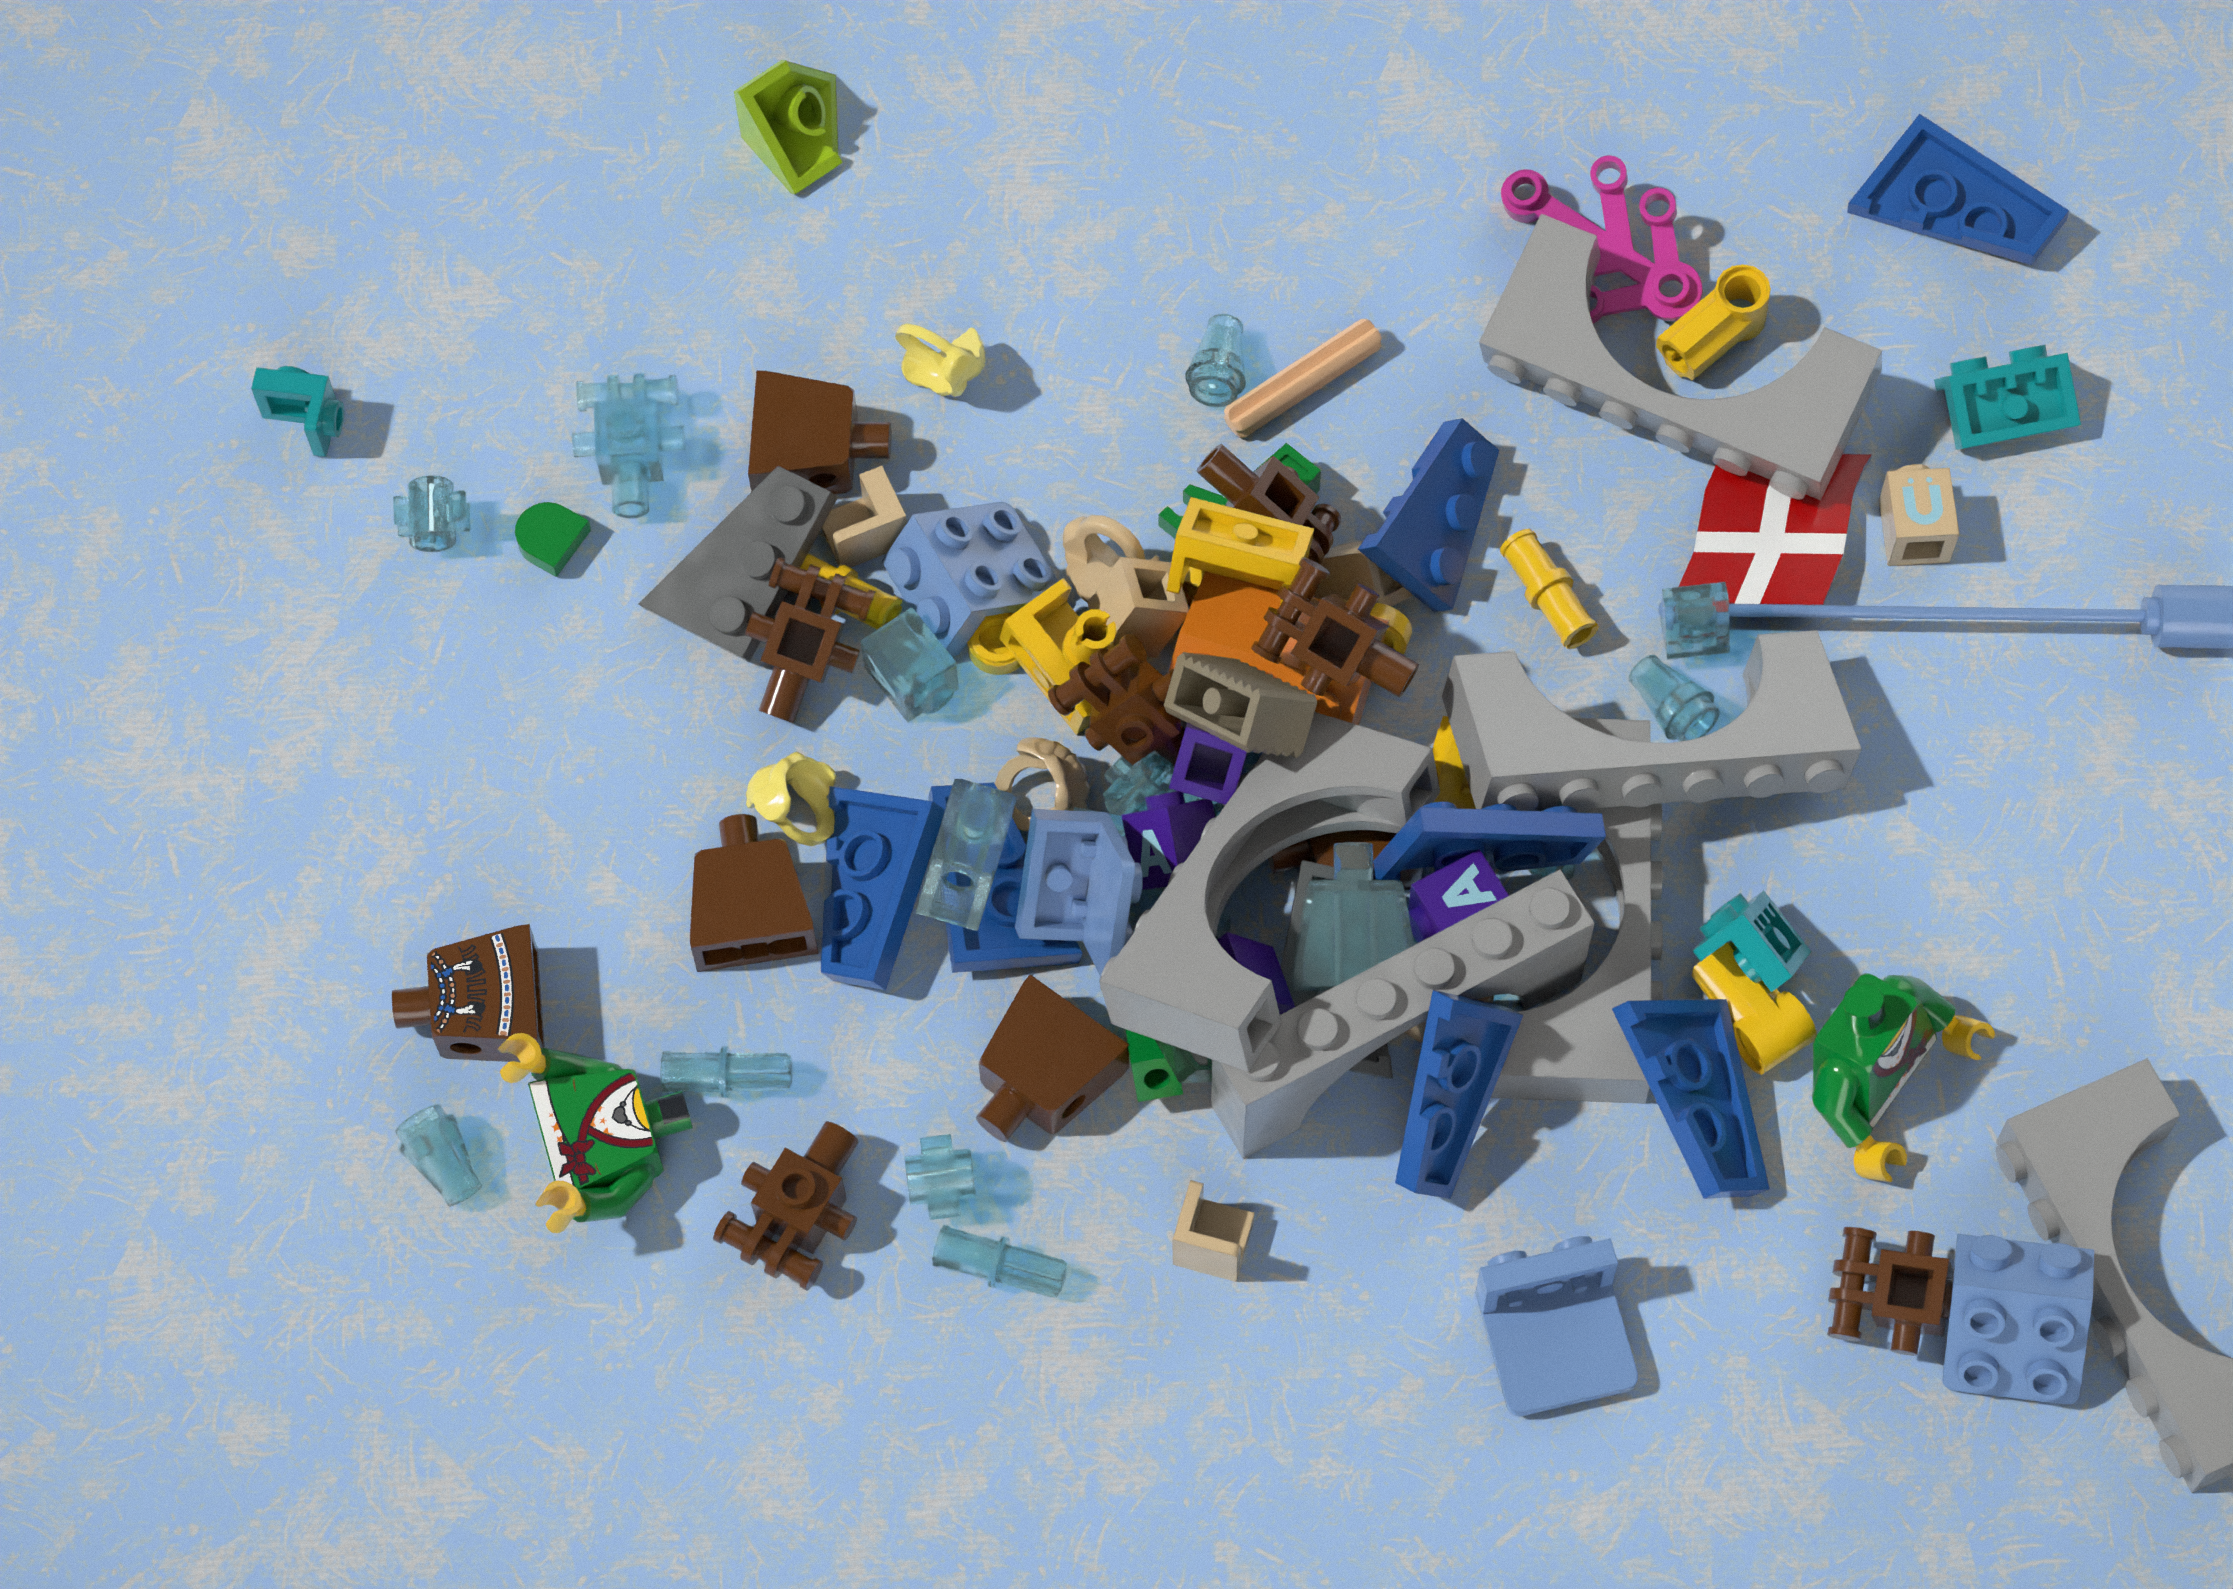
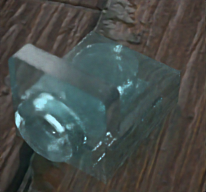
[1660,582,1730,660]

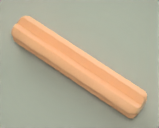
[1224,319,1382,438]

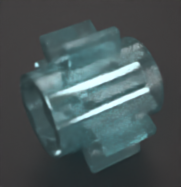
[393,476,471,552]
[1103,753,1176,825]
[904,1134,976,1220]

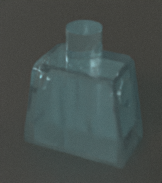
[916,779,1017,931]
[1290,842,1414,991]

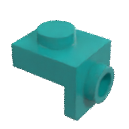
[251,366,344,457]

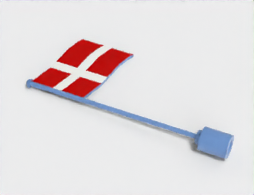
[1658,454,2233,649]

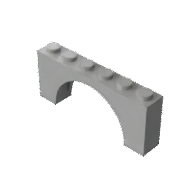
[1479,214,1882,500]
[1442,630,1862,812]
[1099,712,1440,1072]
[1491,718,1663,1104]
[1211,869,1595,1159]
[1996,1058,2233,1493]

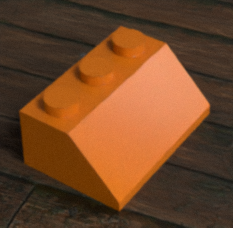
[1168,571,1390,725]

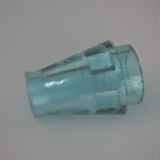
[1185,314,1246,407]
[1628,654,1720,742]
[395,1104,482,1207]

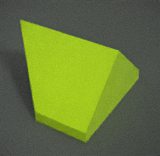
[734,60,843,194]

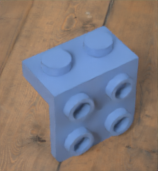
[881,502,1058,658]
[1015,809,1142,977]
[1942,1234,2095,1405]
[1475,1236,1638,1416]

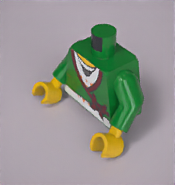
[1812,973,1995,1182]
[498,1033,693,1233]

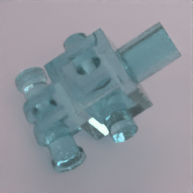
[572,373,686,518]

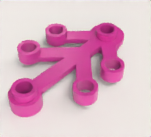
[1501,155,1703,324]

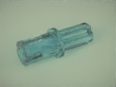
[660,1046,793,1098]
[932,1225,1067,1298]

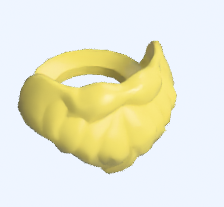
[895,323,985,397]
[746,752,836,846]

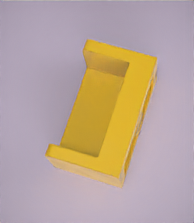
[1166,497,1314,605]
[999,578,1091,735]

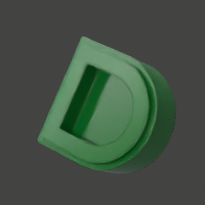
[515,502,591,577]

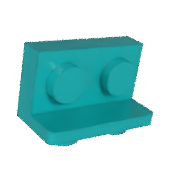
[1934,345,2081,450]
[1693,890,1812,992]

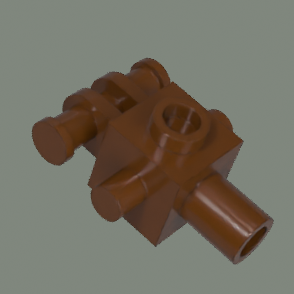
[1196,444,1341,565]
[745,557,876,723]
[1251,557,1419,698]
[1048,633,1185,770]
[713,1121,859,1291]
[1827,1227,1953,1356]

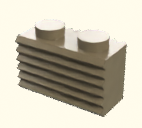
[1164,652,1317,758]

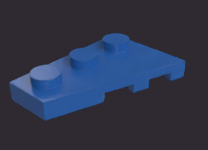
[1847,114,2069,265]
[1357,418,1500,612]
[928,782,1083,973]
[821,786,945,990]
[1373,802,1606,885]
[1395,990,1523,1199]
[1612,999,1770,1199]

